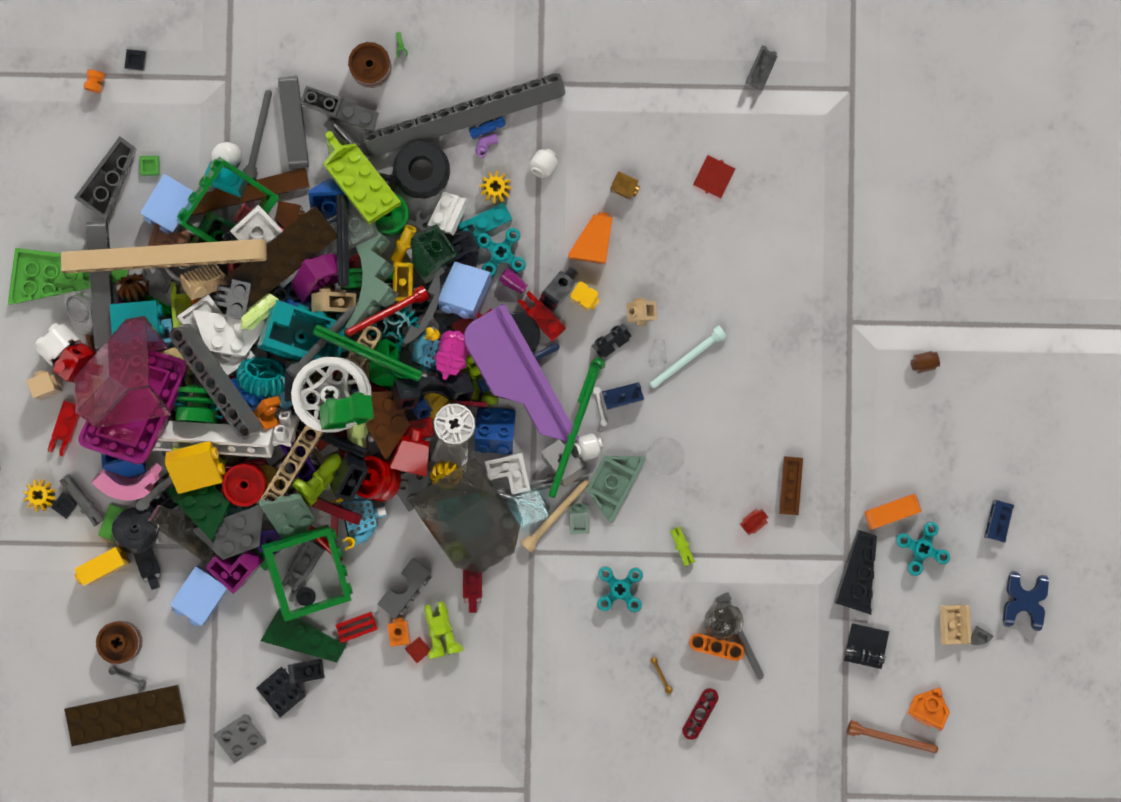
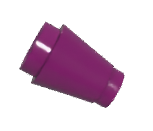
[498,268,528,294]

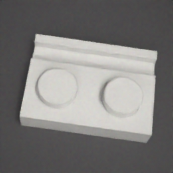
[428,191,469,235]

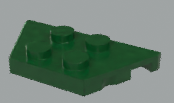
[166,485,231,543]

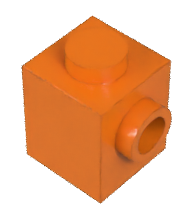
[387,617,411,647]

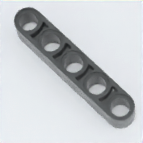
[278,75,309,170]

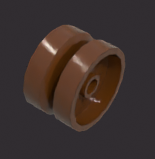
[348,42,392,88]
[96,621,143,664]

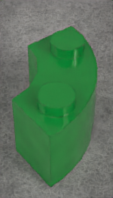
[319,392,374,430]

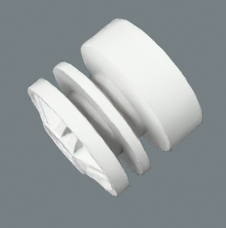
[434,404,476,445]

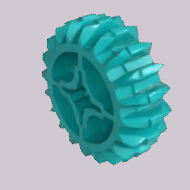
[368,302,419,351]
[236,356,285,398]

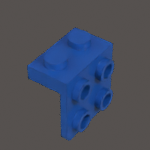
[474,408,516,454]

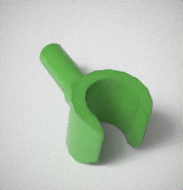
[396,32,408,58]

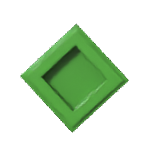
[139,156,160,176]

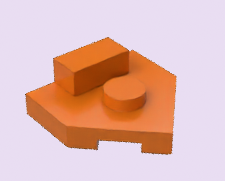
[906,687,950,731]

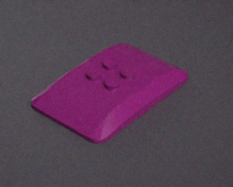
[78,344,188,464]

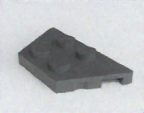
[193,504,263,559]

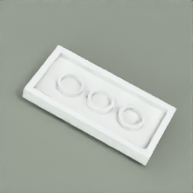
[230,205,300,288]
[177,295,255,376]

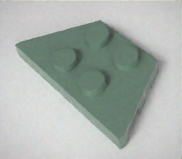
[586,455,646,523]
[258,493,316,548]

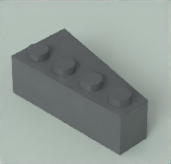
[74,136,137,221]

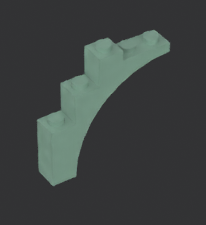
[345,214,399,337]

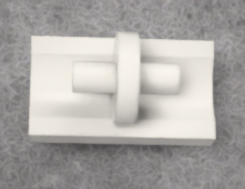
[272,411,300,446]

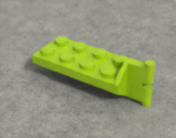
[323,131,401,225]

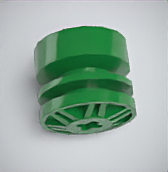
[175,385,217,423]

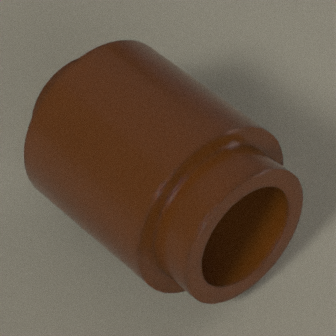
[910,351,940,374]

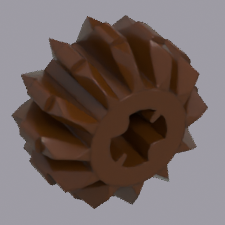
[116,273,149,303]

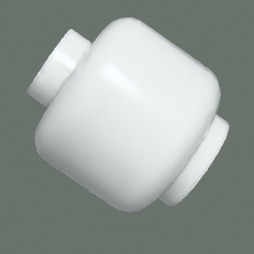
[530,149,558,178]
[573,433,603,461]

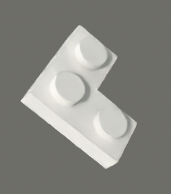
[485,453,531,495]

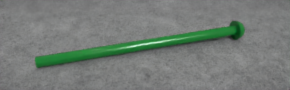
[548,358,605,498]

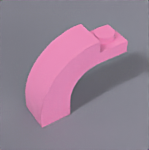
[91,463,162,501]

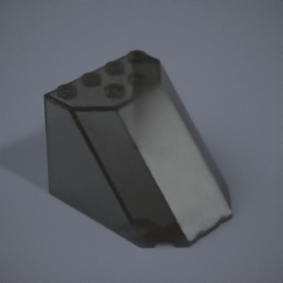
[409,457,520,573]

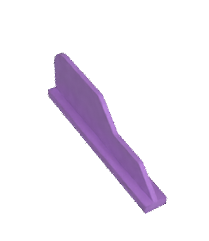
[464,304,579,443]

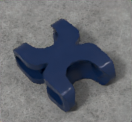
[1003,571,1049,631]

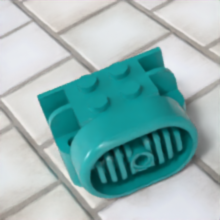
[257,300,347,371]

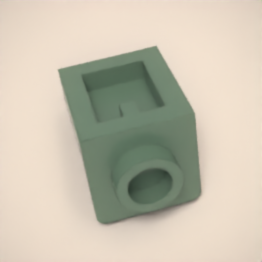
[569,503,590,534]

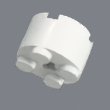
[35,323,81,368]

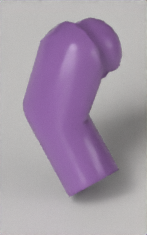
[475,133,499,158]

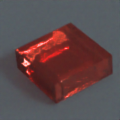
[405,636,431,663]

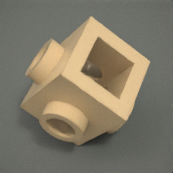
[626,298,658,326]

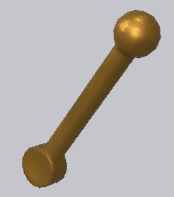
[650,657,673,694]

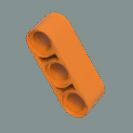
[863,493,922,530]
[689,633,744,661]

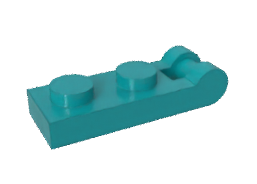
[457,202,512,238]

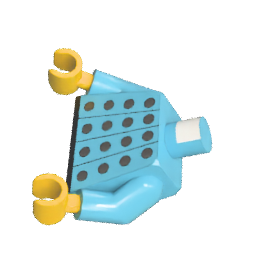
[411,327,470,377]
[332,492,387,550]

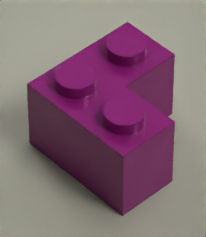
[291,253,338,303]
[206,549,264,594]

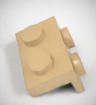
[939,605,972,645]

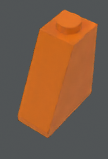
[568,212,613,265]

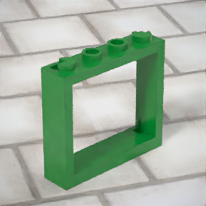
[176,157,279,242]
[261,524,353,622]

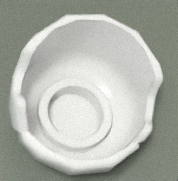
[211,142,242,170]

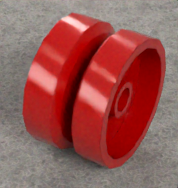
[356,456,401,502]
[222,462,268,507]

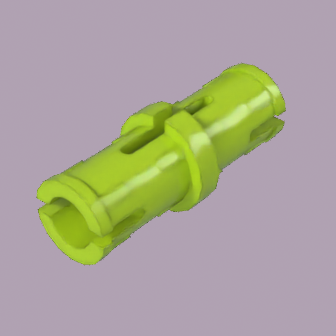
[669,526,696,566]

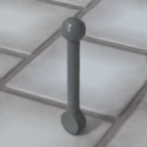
[109,667,147,687]

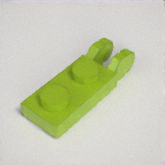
[170,282,191,328]

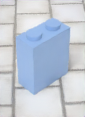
[140,174,193,235]
[438,262,492,320]
[170,566,228,627]

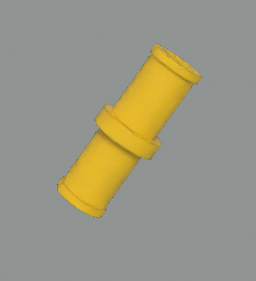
[391,225,416,263]

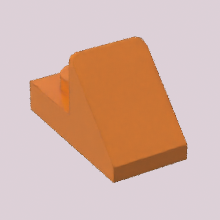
[253,396,282,429]

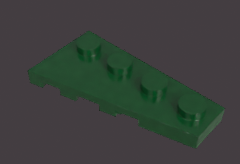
[260,607,347,663]

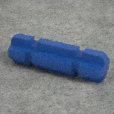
[469,116,506,139]

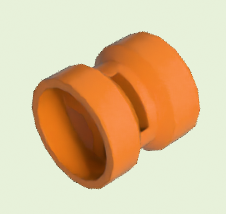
[83,69,106,93]

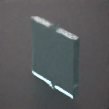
[507,488,549,528]

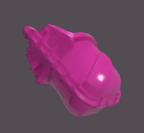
[434,330,469,380]

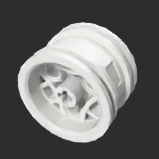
[291,357,372,433]

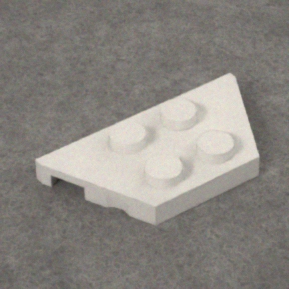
[193,310,265,357]

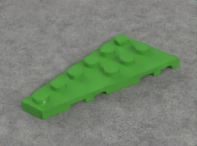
[8,248,129,305]

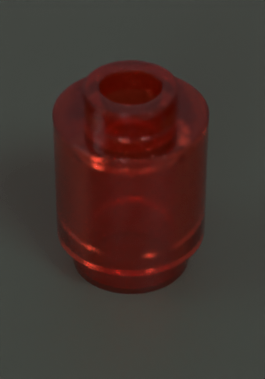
[740,508,769,535]

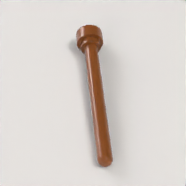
[847,720,938,753]

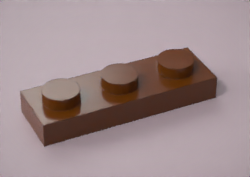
[779,456,803,515]

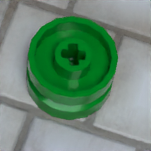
[370,193,410,237]

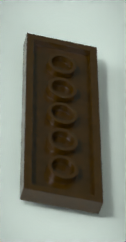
[224,206,337,309]
[64,684,186,747]

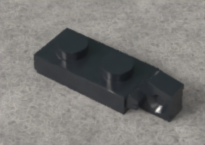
[133,547,161,590]

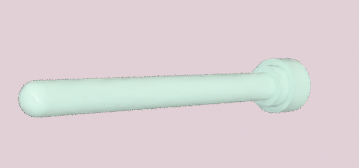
[649,325,727,389]

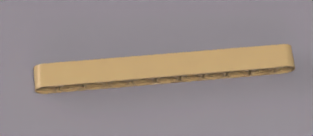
[60,239,267,273]
[261,326,382,502]

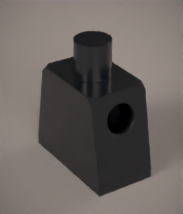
[539,267,578,312]

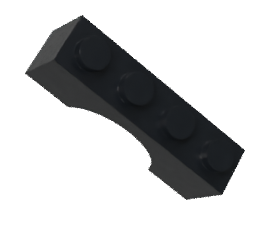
[391,372,474,410]

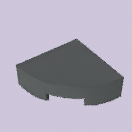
[971,626,994,645]

